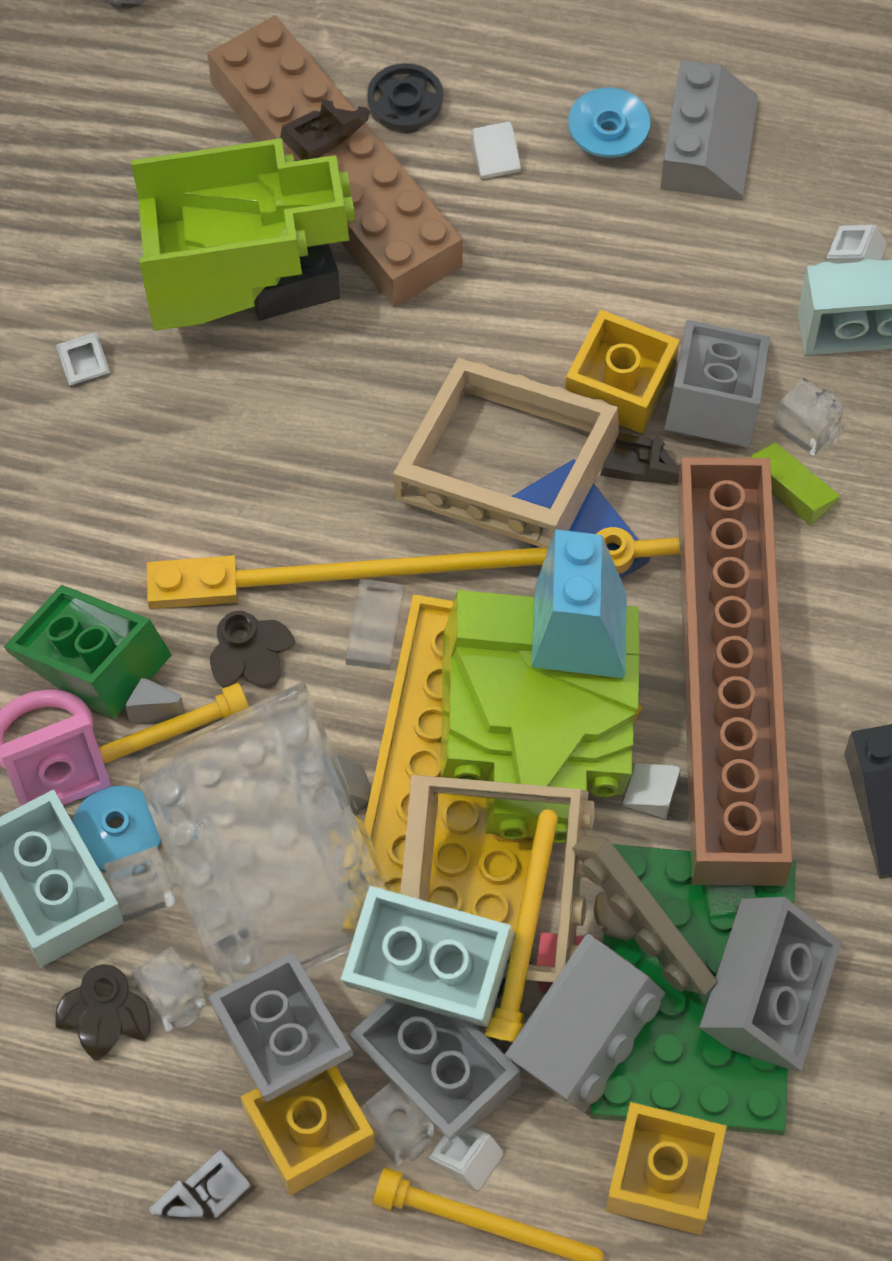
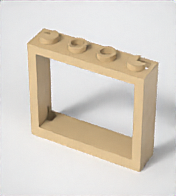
[393,357,619,549]
[400,775,595,983]

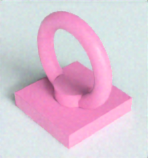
[0,689,112,806]

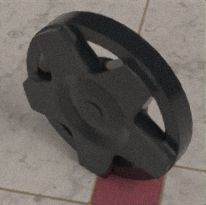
[367,63,443,133]

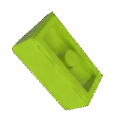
[750,442,840,526]

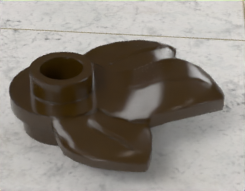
[210,611,296,688]
[55,964,150,1061]

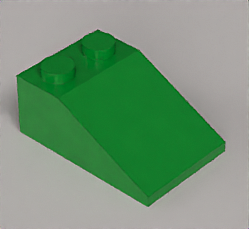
[4,585,172,719]

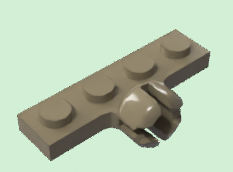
[572,835,718,995]

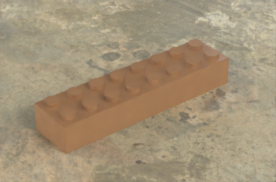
[207,15,463,307]

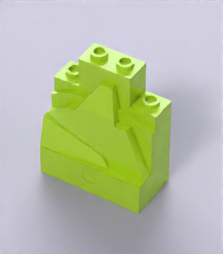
[131,138,355,331]
[441,590,640,844]

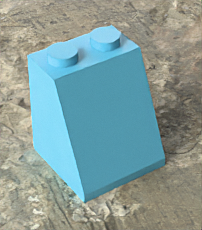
[532,529,627,678]

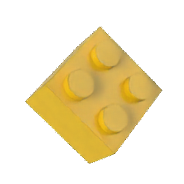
[565,309,680,434]
[240,1065,375,1196]
[605,1102,727,1235]

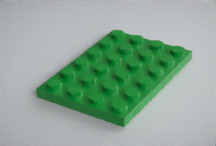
[590,844,796,1136]

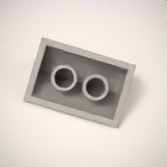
[660,60,758,201]
[699,897,842,1071]
[505,933,665,1114]
[349,999,522,1140]

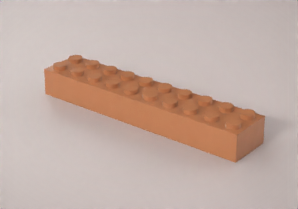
[677,457,792,886]

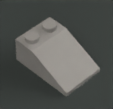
[664,320,770,448]
[208,952,354,1102]

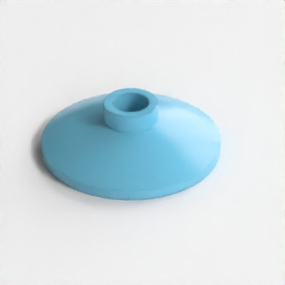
[568,87,650,158]
[72,786,164,873]

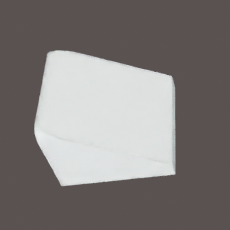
[471,122,521,180]
[826,225,887,264]
[55,332,110,386]
[622,763,681,819]
[429,1127,504,1191]

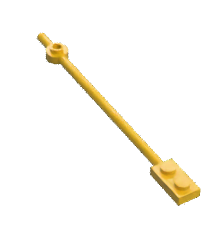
[147,527,680,609]

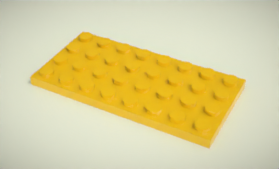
[342,594,534,961]

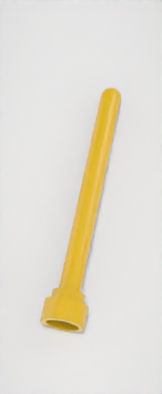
[99,682,252,764]
[485,809,558,1042]
[372,1167,604,1261]

